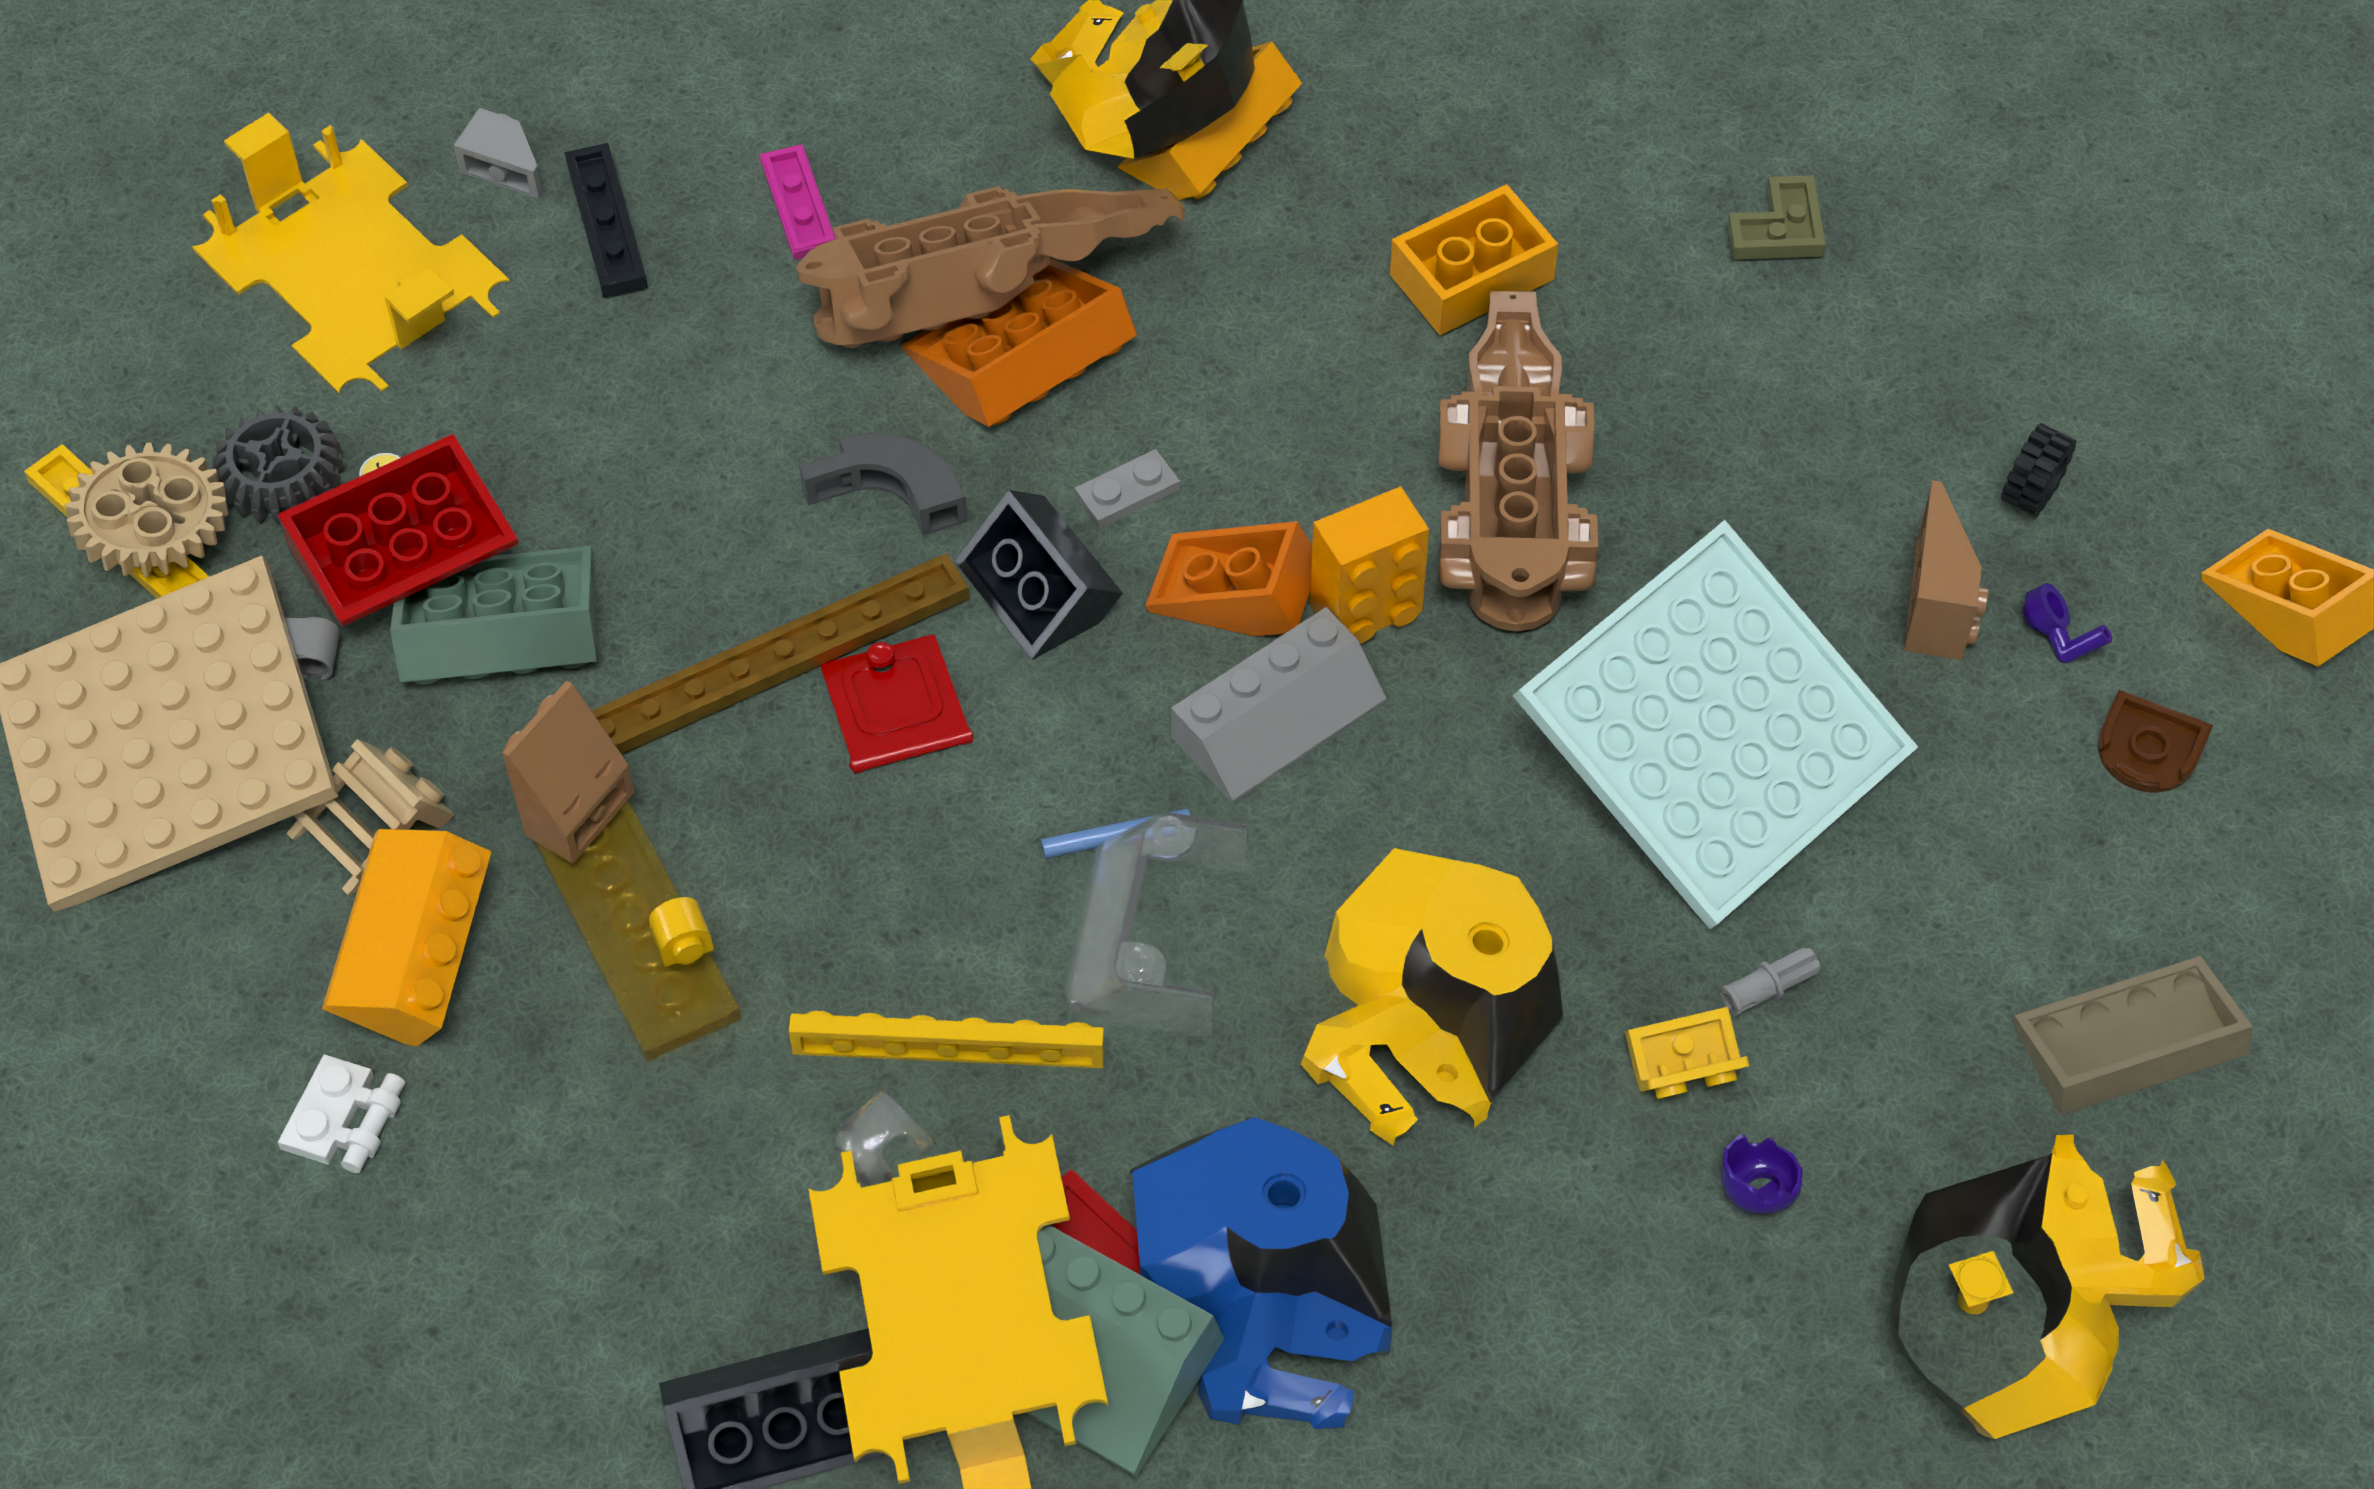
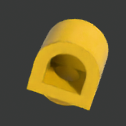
[649,897,714,967]

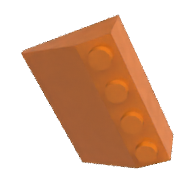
[901,258,1137,427]

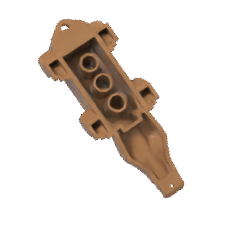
[796,186,1185,348]
[1438,291,1598,632]

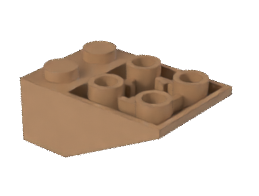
[502,680,635,864]

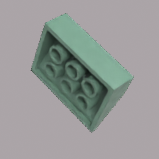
[390,546,598,684]
[1025,1225,1224,1477]

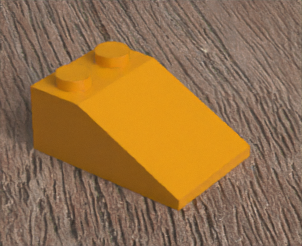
[2201,529,2374,667]

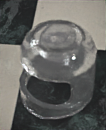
[833,1091,936,1186]

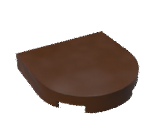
[2098,689,2213,793]

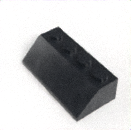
[659,1328,886,1489]

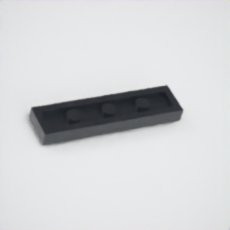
[564,143,648,298]

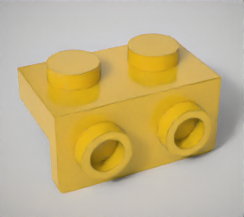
[1624,1007,1749,1099]

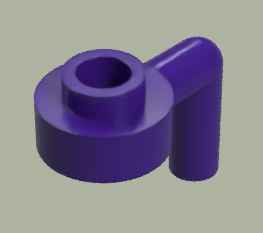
[2023,583,2112,663]

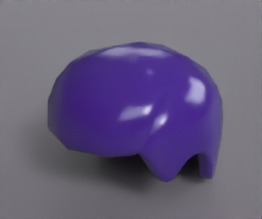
[1720,1134,1803,1214]

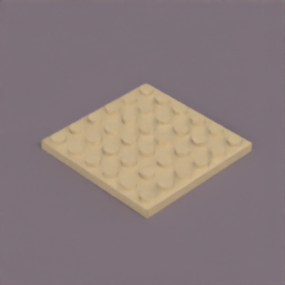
[0,555,339,912]

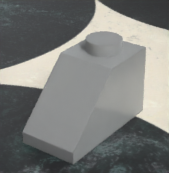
[453,108,543,199]

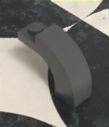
[799,433,967,536]

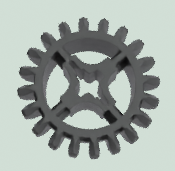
[212,405,344,525]

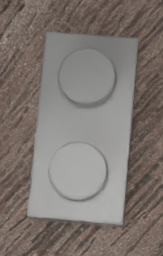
[1074,449,1180,529]

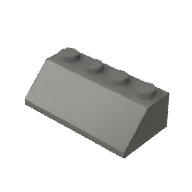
[1171,607,1387,803]

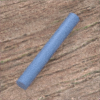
[1041,808,1192,859]

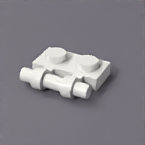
[278,1054,405,1173]

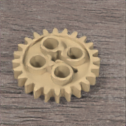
[65,443,228,577]

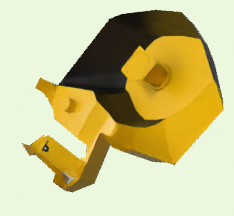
[1030,0,1255,159]
[1300,848,1563,1145]

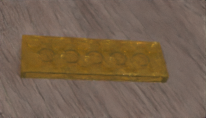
[532,801,741,1062]

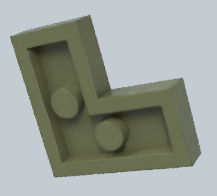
[1727,175,1826,260]

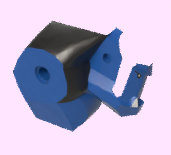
[1130,1117,1392,1429]

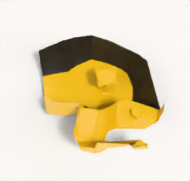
[1890,1135,2204,1439]

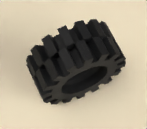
[2001,423,2077,517]

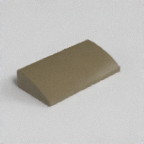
[2014,956,2253,1115]

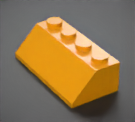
[1118,41,1302,200]
[322,829,492,1046]

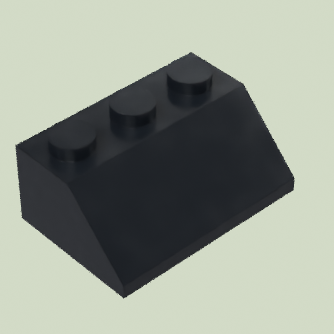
[954,490,1123,660]

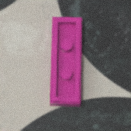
[759,144,835,260]

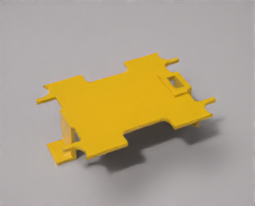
[192,113,510,393]
[808,1115,1109,1489]

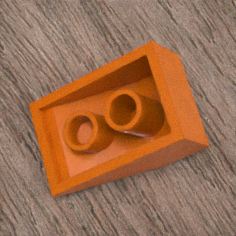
[1145,521,1312,636]

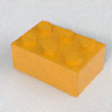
[1390,184,1559,336]
[1310,486,1429,644]

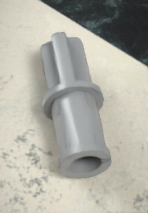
[1720,948,1821,1017]

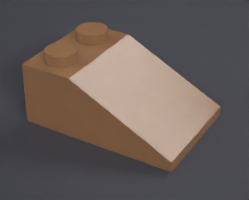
[1904,480,1988,660]

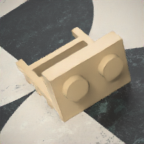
[286,739,455,896]

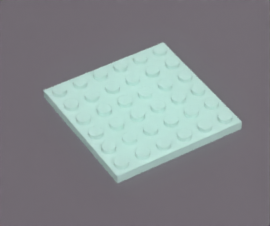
[1513,520,1918,929]

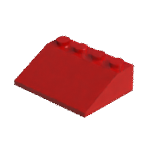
[278,434,519,627]

